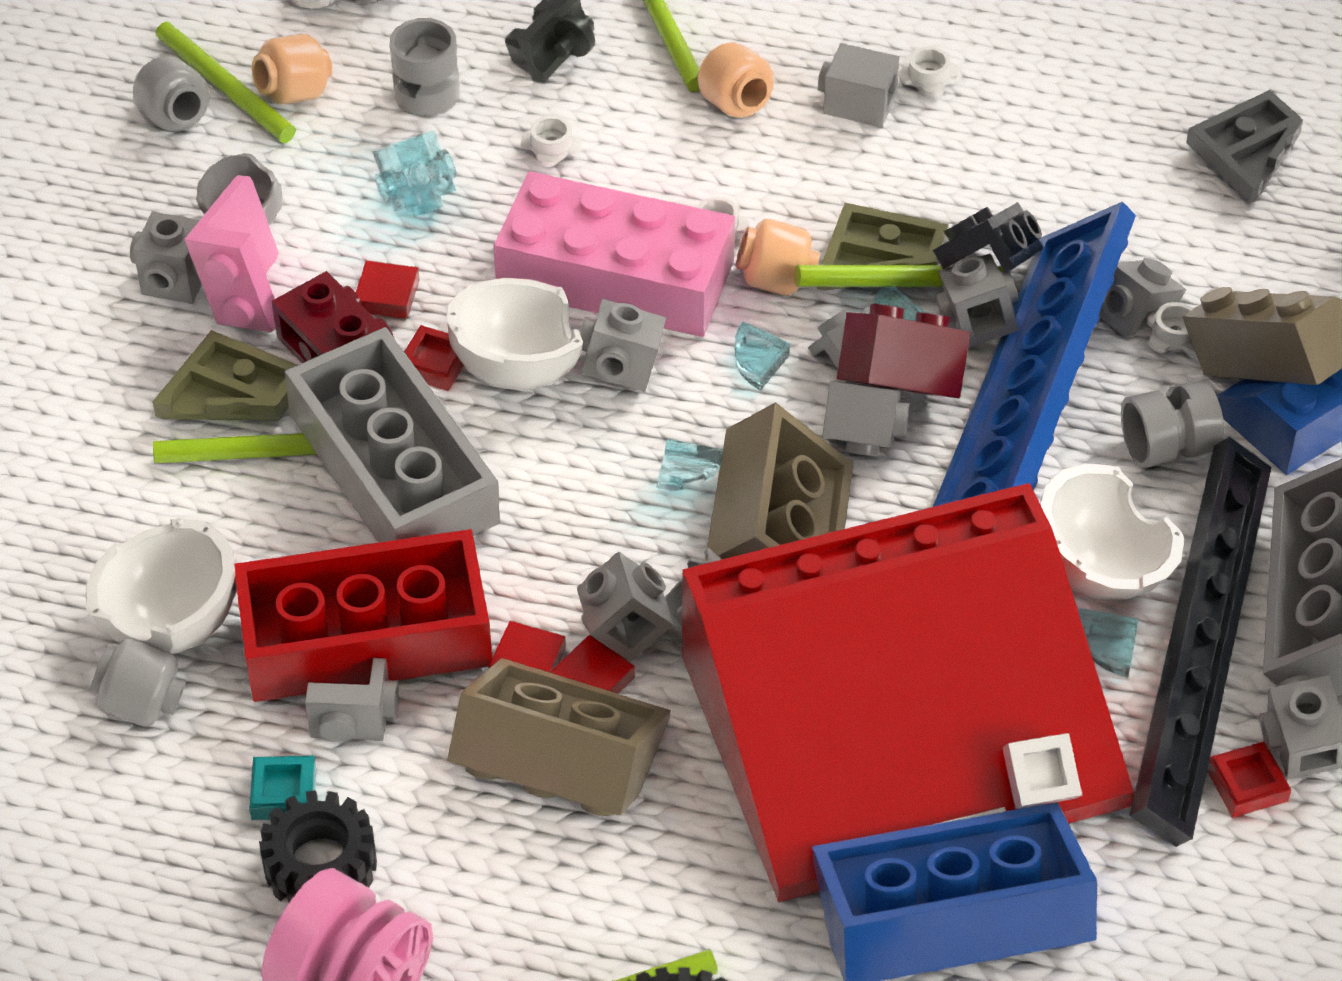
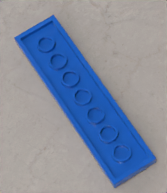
[933,201,1136,507]

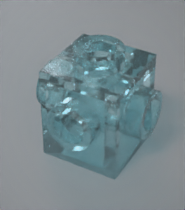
[372,130,457,217]

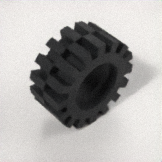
[259,790,377,903]

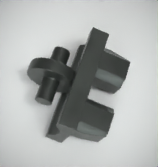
[505,0,596,82]

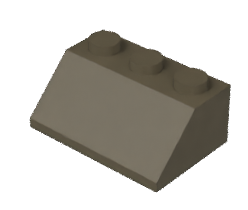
[1182,287,1342,385]
[705,402,853,561]
[447,658,671,816]

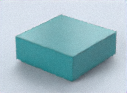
[249,756,317,820]

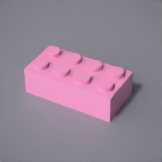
[493,171,735,337]

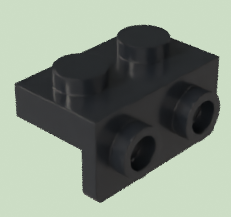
[932,202,1043,273]

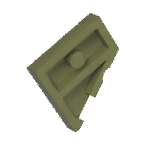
[817,202,949,291]
[152,330,298,420]

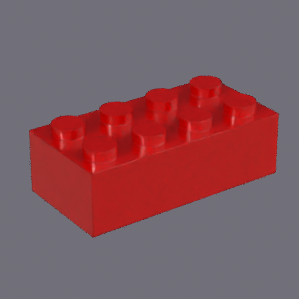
[234,529,492,702]

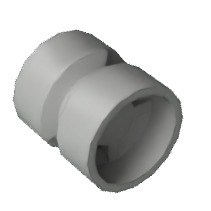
[389,18,460,116]
[1120,380,1225,468]

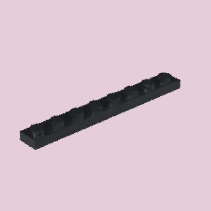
[1129,436,1272,847]

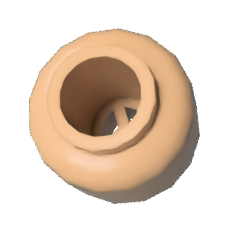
[251,34,332,105]
[698,42,774,118]
[736,218,820,296]

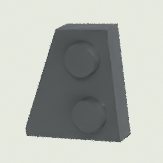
[1186,89,1303,203]

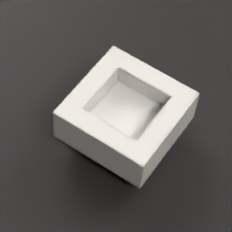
[1002,733,1082,809]

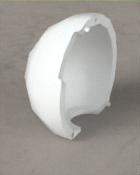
[447,278,583,391]
[1040,463,1184,601]
[85,518,237,654]

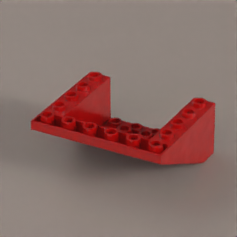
[682,483,1134,903]

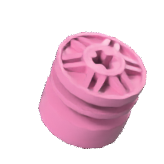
[261,868,433,981]

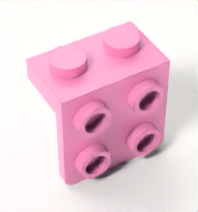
[184,175,278,333]

